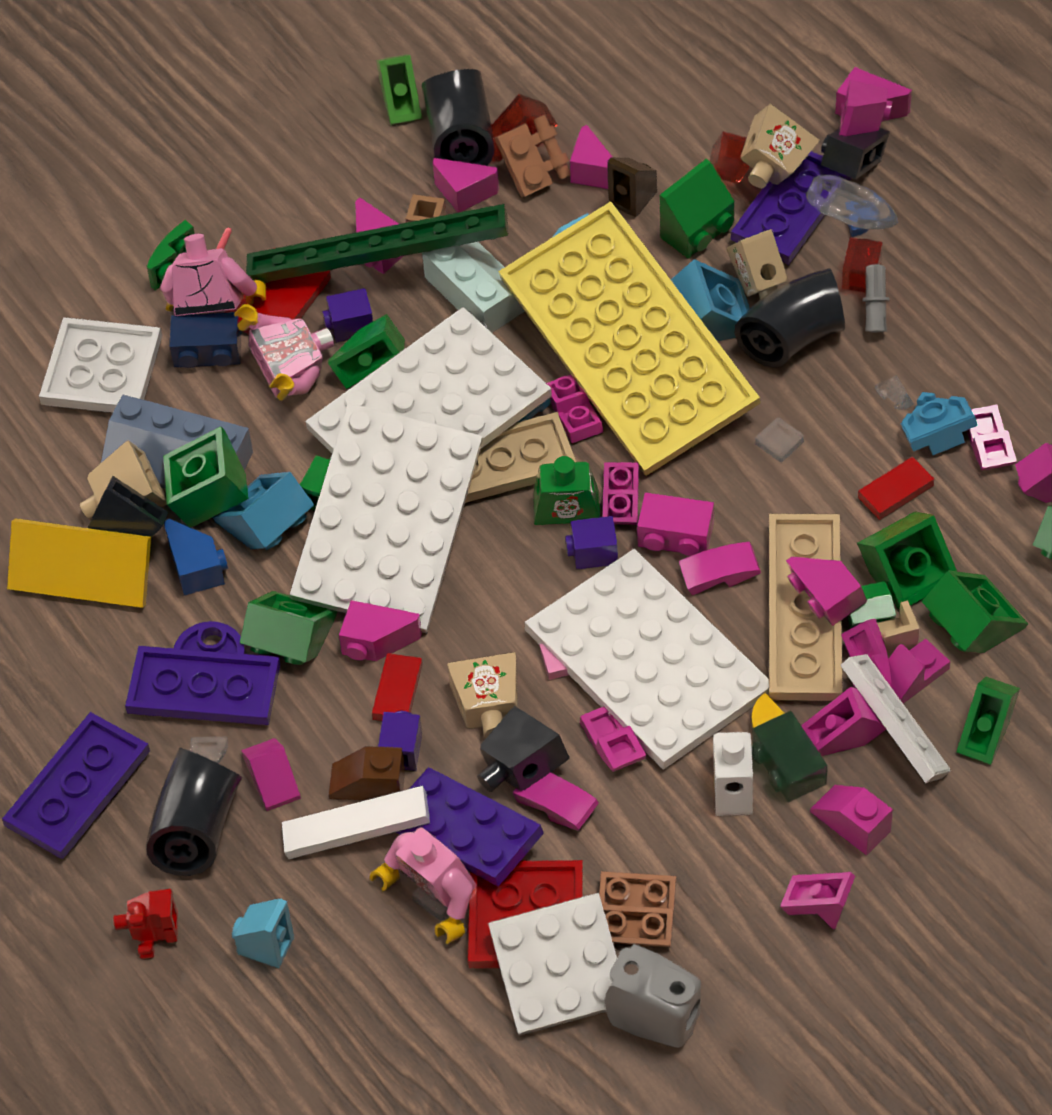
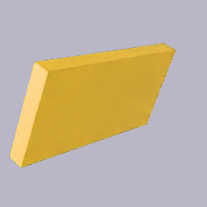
[7,518,151,608]

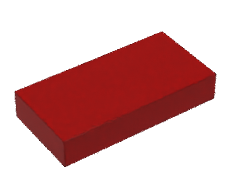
[858,456,935,520]
[372,653,423,721]

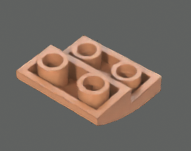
[599,871,676,947]

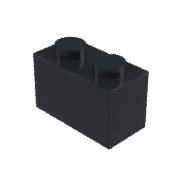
[821,127,890,179]

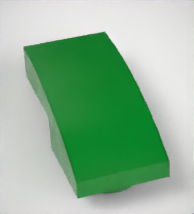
[147,220,195,290]

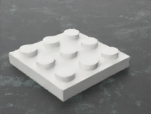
[39,317,162,413]
[488,893,617,1036]

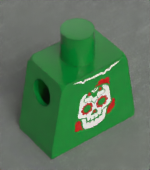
[533,456,600,525]

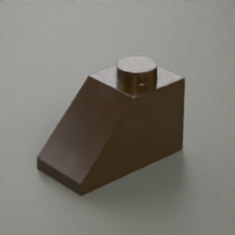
[607,157,657,217]

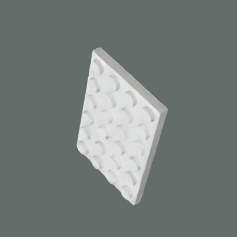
[305,307,552,453]
[290,403,483,634]
[525,549,769,770]

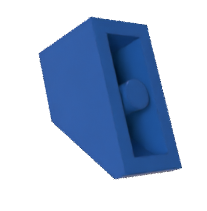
[164,519,228,595]

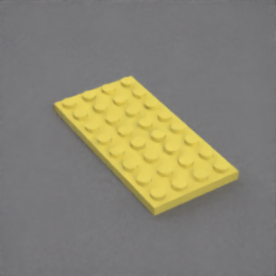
[498,201,761,476]

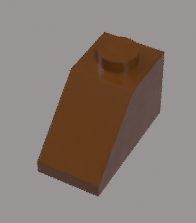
[329,746,405,800]

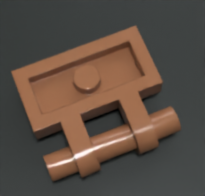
[494,115,570,198]

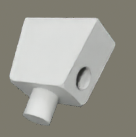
[713,732,753,816]

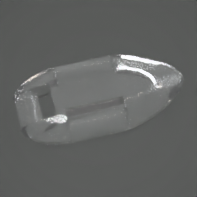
[806,175,898,230]

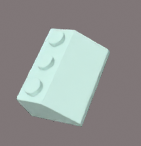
[422,242,525,333]

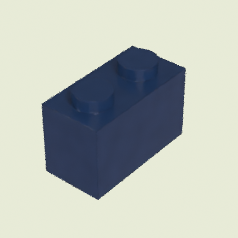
[170,312,242,368]

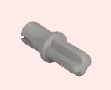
[862,264,889,333]

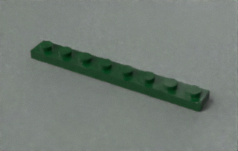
[246,204,508,283]

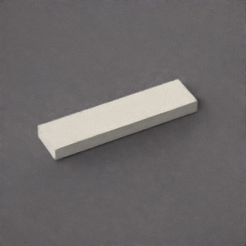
[840,654,951,783]
[282,786,430,859]

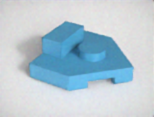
[901,392,978,455]

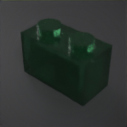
[751,710,828,803]

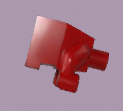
[113,889,178,959]

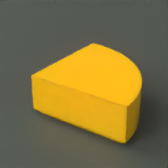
[752,693,788,743]

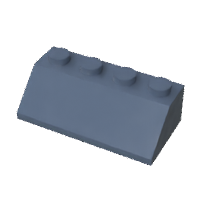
[101,394,253,489]

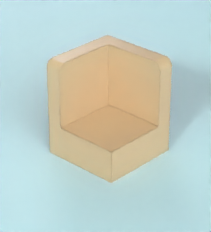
[877,601,919,659]

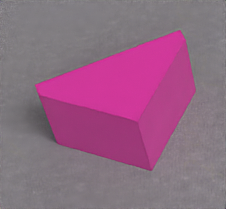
[570,125,612,189]
[433,158,499,213]
[241,738,301,811]

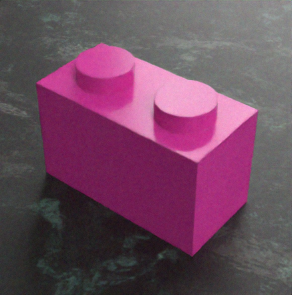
[637,493,714,556]

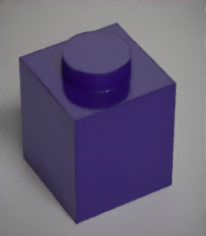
[322,288,373,343]
[565,516,618,570]
[378,711,422,771]

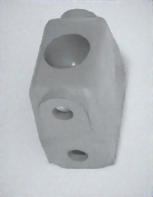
[605,944,701,1048]

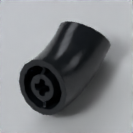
[421,69,495,166]
[734,268,845,368]
[146,748,242,876]

